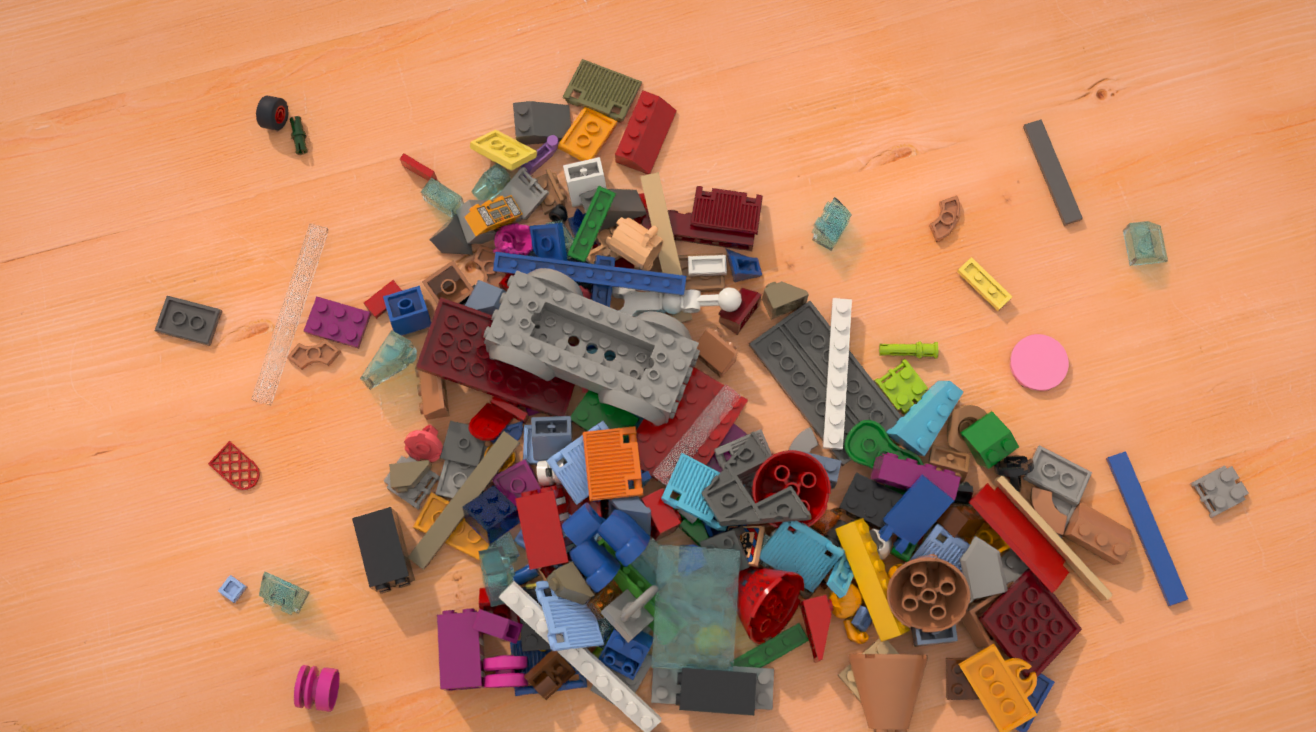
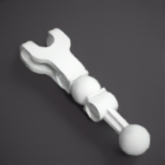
[612,287,742,317]

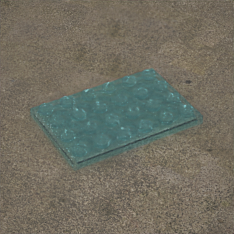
[651,545,740,671]

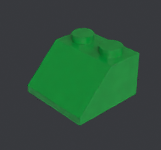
[961,411,1019,469]

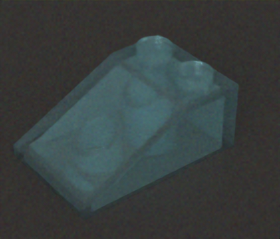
[360,330,417,390]

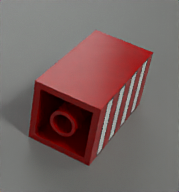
[515,485,575,570]

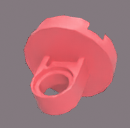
[404,424,443,462]

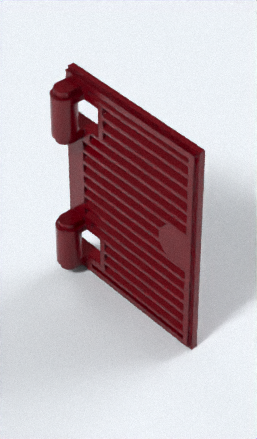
[690,186,763,235]

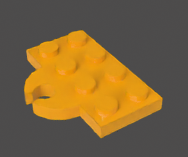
[959,644,1037,732]

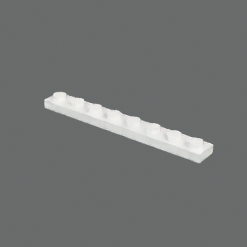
[823,298,852,450]

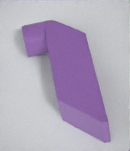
[519,135,559,178]

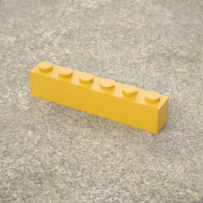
[835,518,910,642]

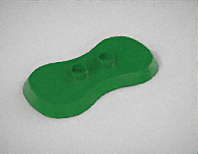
[845,420,924,495]

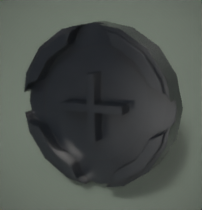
[994,455,1034,492]

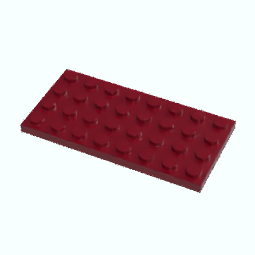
[415,297,577,417]

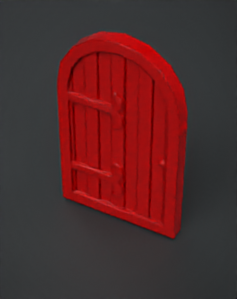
[468,402,514,441]

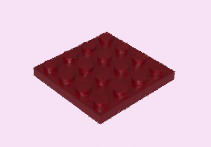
[978,568,1082,679]

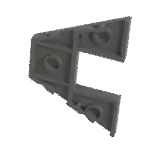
[701,431,811,526]

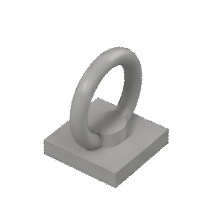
[600,585,659,643]

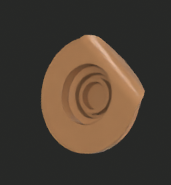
[947,405,987,453]

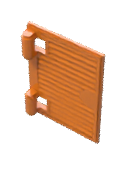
[582,426,643,501]

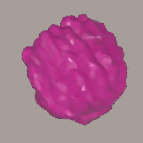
[493,223,533,256]

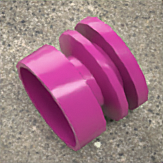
[294,665,340,712]

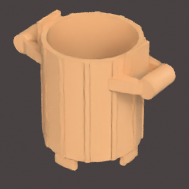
[606,217,664,271]

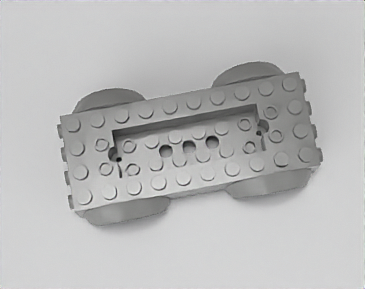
[483,268,700,426]

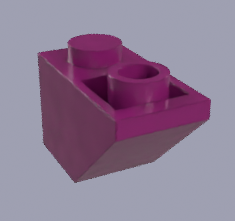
[472,609,523,644]

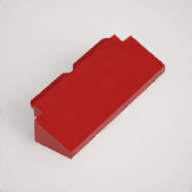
[969,483,1069,593]

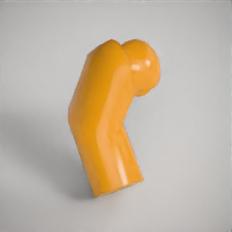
[843,619,869,644]

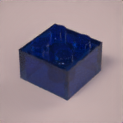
[462,485,520,545]

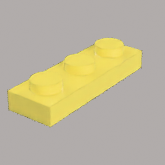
[957,257,1012,311]

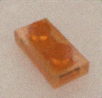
[587,579,623,620]

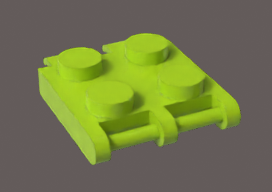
[874,359,928,415]

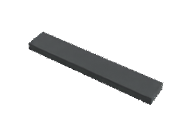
[1023,119,1083,226]

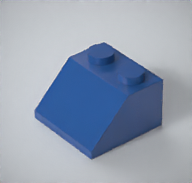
[383,285,431,337]

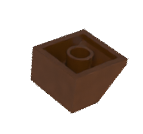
[937,506,986,538]

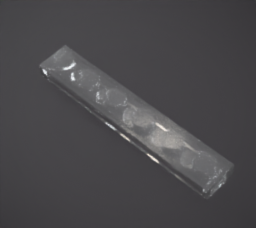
[652,384,741,486]

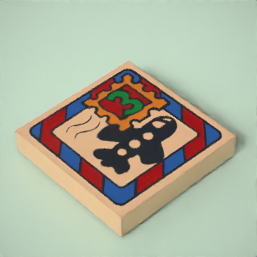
[727,526,765,566]

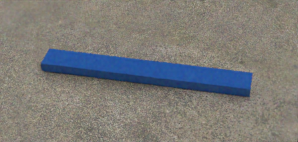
[1106,451,1188,606]

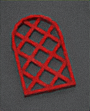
[208,441,260,490]

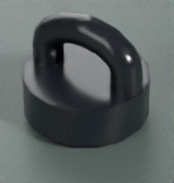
[549,204,568,225]

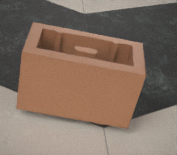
[697,327,738,378]

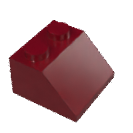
[718,288,761,335]

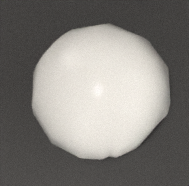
[869,529,892,560]

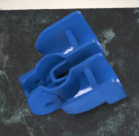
[562,502,650,593]

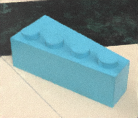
[887,381,963,456]

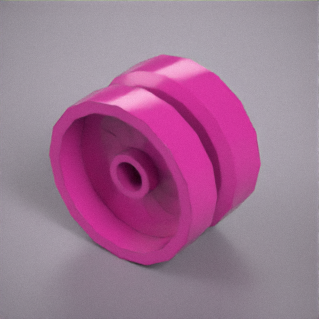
[483,655,528,688]

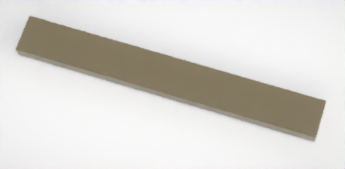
[408,431,520,570]

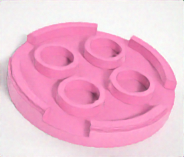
[1010,334,1069,391]

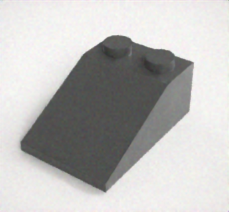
[513,101,571,145]
[579,189,646,232]

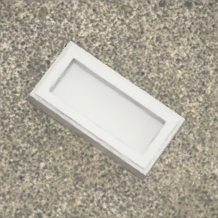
[688,255,727,276]

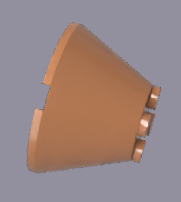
[887,554,970,632]

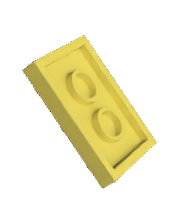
[470,130,537,171]

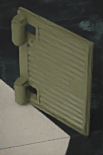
[563,59,642,122]

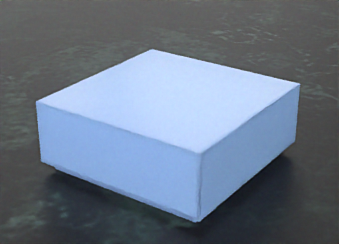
[218,575,247,603]

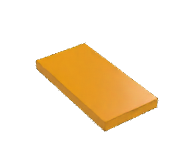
[413,492,501,562]

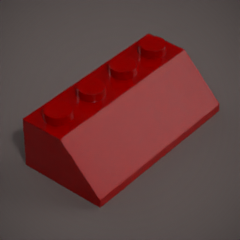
[615,90,677,175]

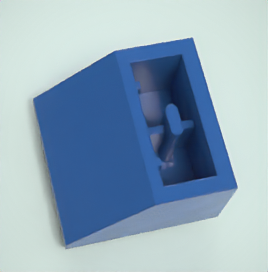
[599,628,655,680]

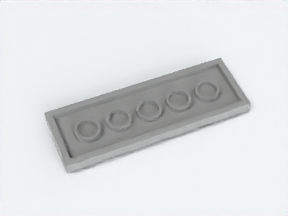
[651,662,774,710]

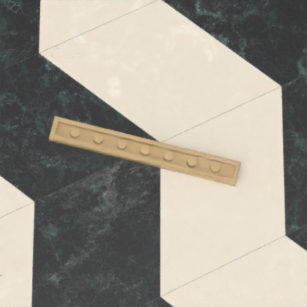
[640,172,693,322]
[992,476,1113,601]

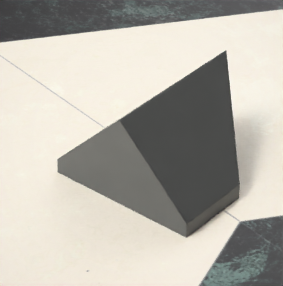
[429,214,473,255]

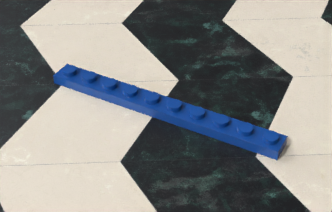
[493,252,686,296]

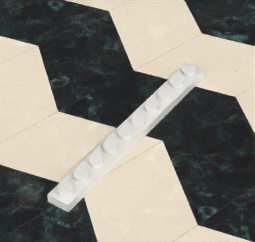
[499,581,662,732]

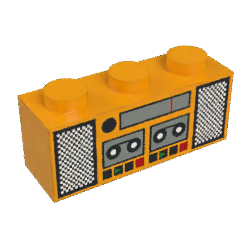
[464,195,523,236]

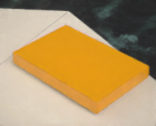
[558,107,617,161]

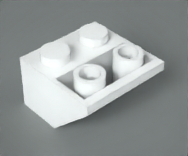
[563,157,607,207]

